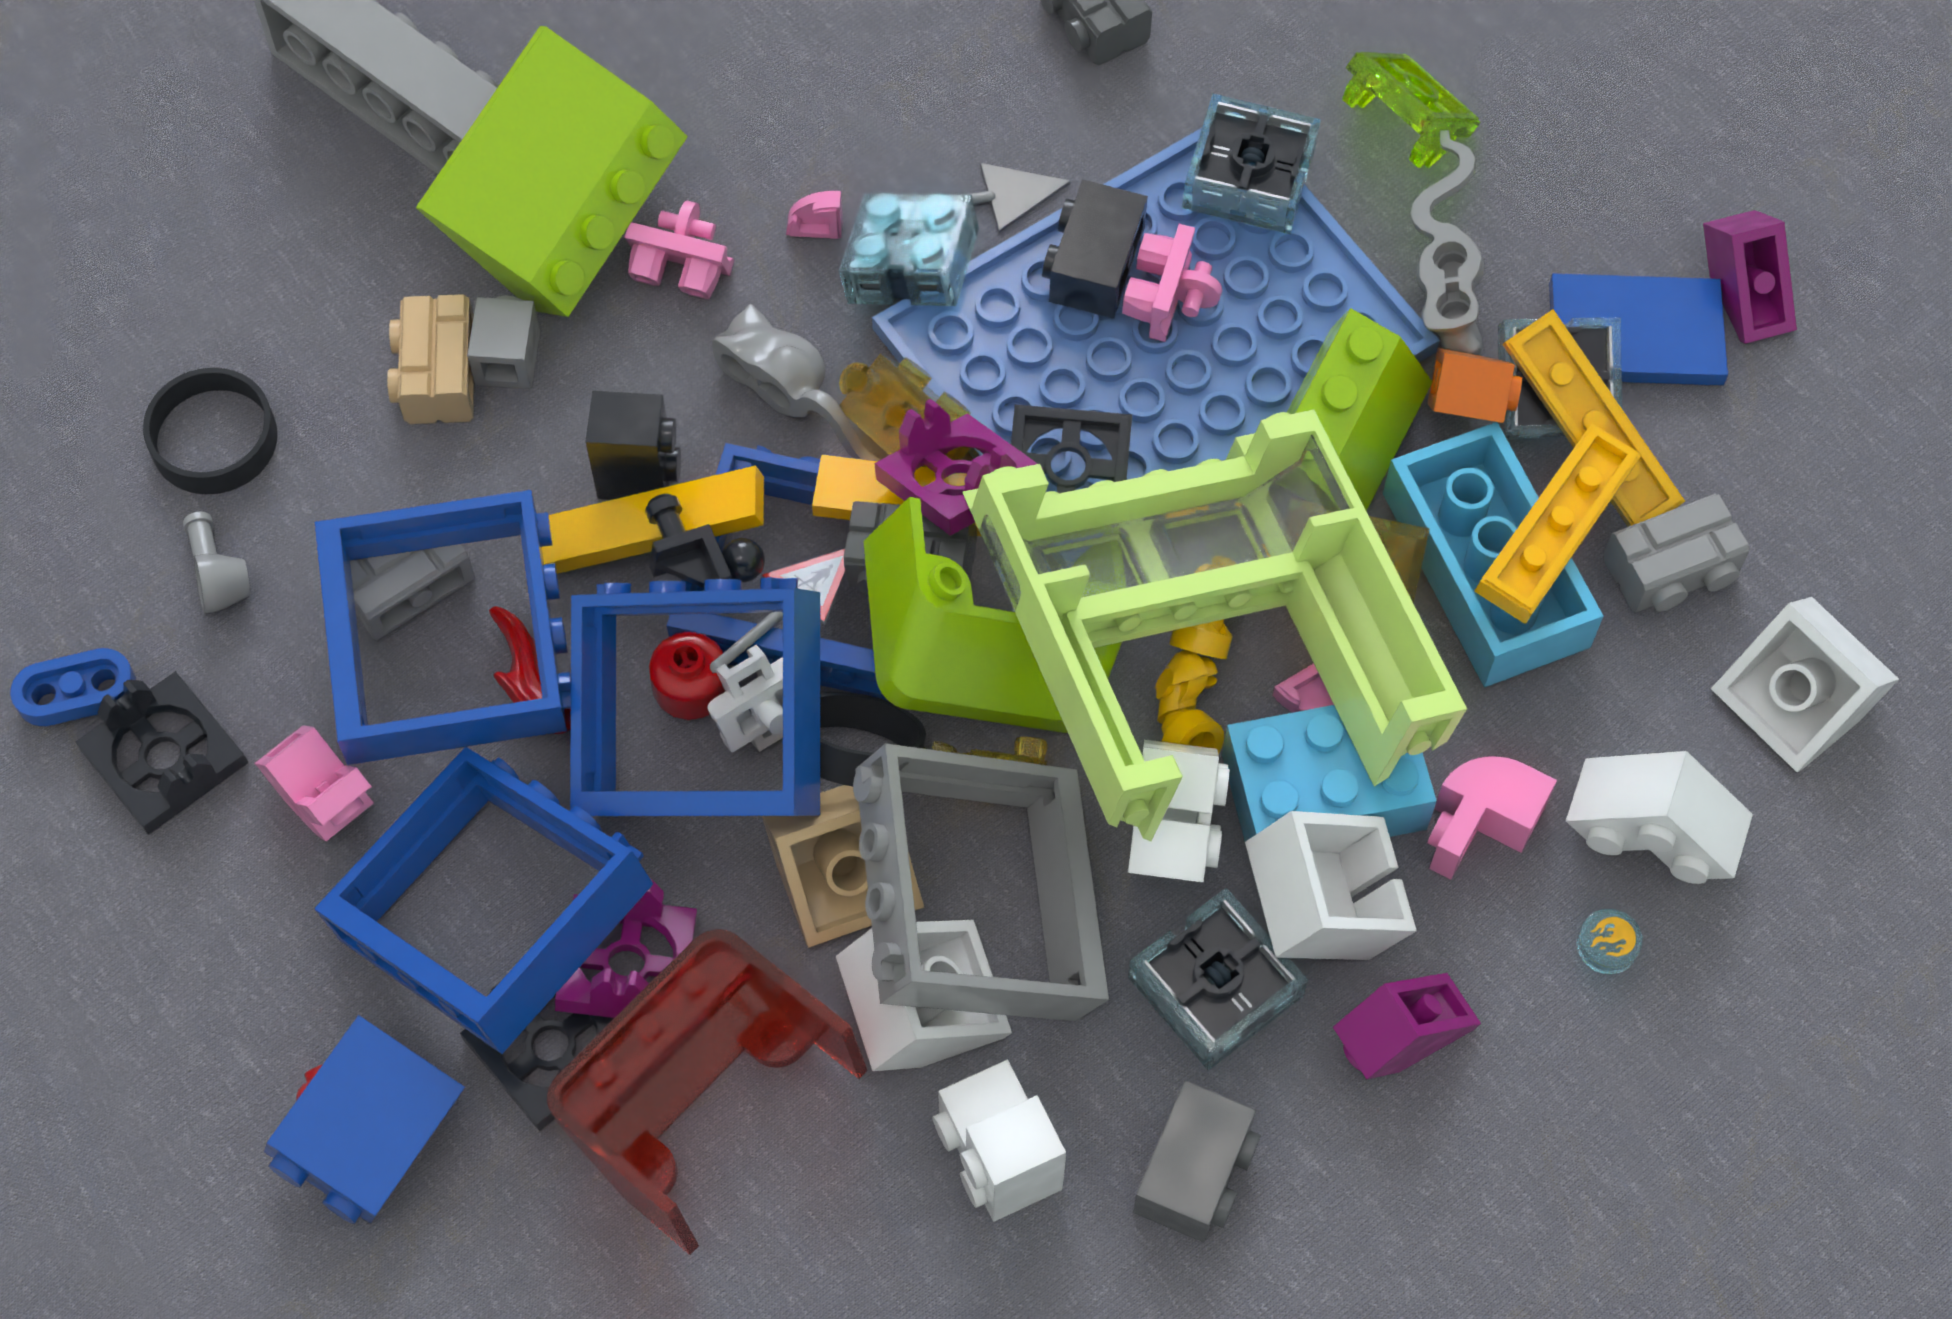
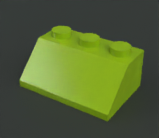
[1278,308,1433,513]

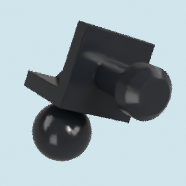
[645,494,765,588]

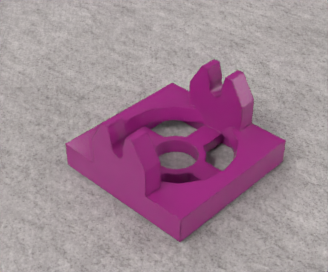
[874,399,1043,536]
[555,879,697,1026]

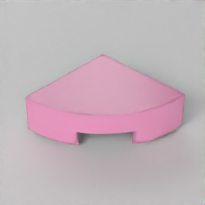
[786,191,843,239]
[1273,663,1334,712]

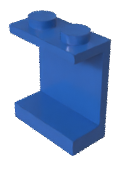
[264,1015,465,1224]

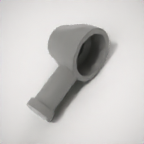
[183,512,250,614]

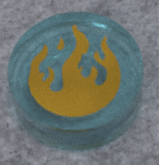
[1577,909,1643,974]

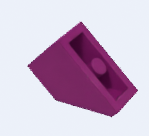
[1703,210,1797,344]
[1333,973,1481,1080]

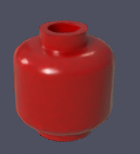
[648,631,725,720]

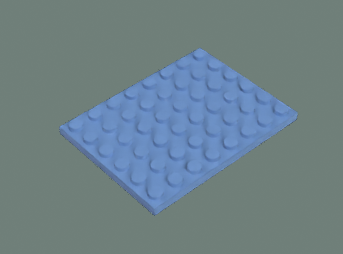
[872,111,1440,570]

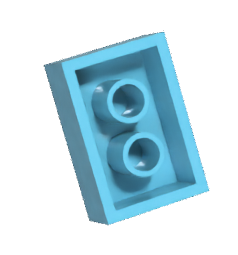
[1222,705,1437,864]

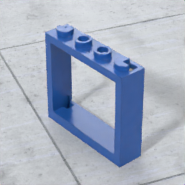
[666,443,888,701]
[314,490,571,765]
[570,577,820,816]
[314,746,653,1054]

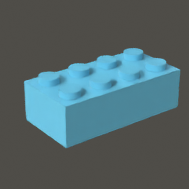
[1383,422,1604,688]

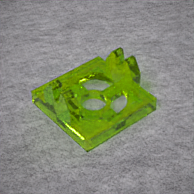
[1342,52,1481,168]

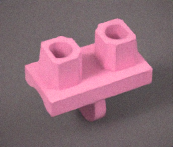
[624,200,734,299]
[1122,224,1222,342]

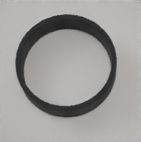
[143,368,277,494]
[820,692,926,787]

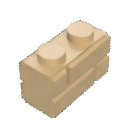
[387,294,474,424]

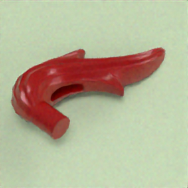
[489,606,571,734]

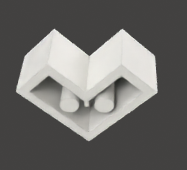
[1566,751,1753,884]
[932,1059,1066,1222]

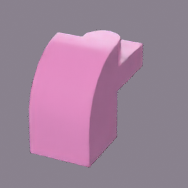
[255,726,374,841]
[1427,756,1557,880]

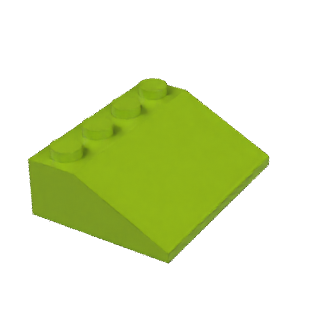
[416,26,688,317]

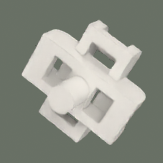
[707,645,783,753]

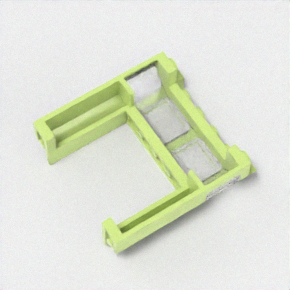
[962,410,1467,841]

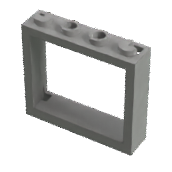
[853,743,1109,1021]

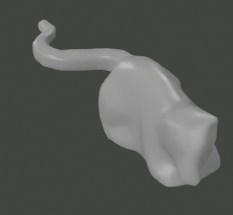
[1411,130,1485,356]
[712,304,880,461]

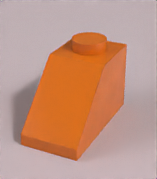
[1427,348,1522,423]

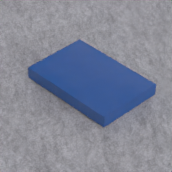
[1549,273,1728,385]

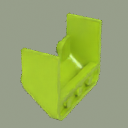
[863,497,1125,733]

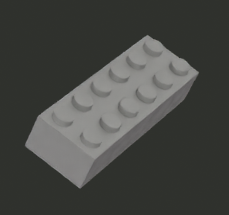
[254,0,498,174]

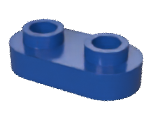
[10,648,136,726]

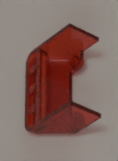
[547,929,868,1255]

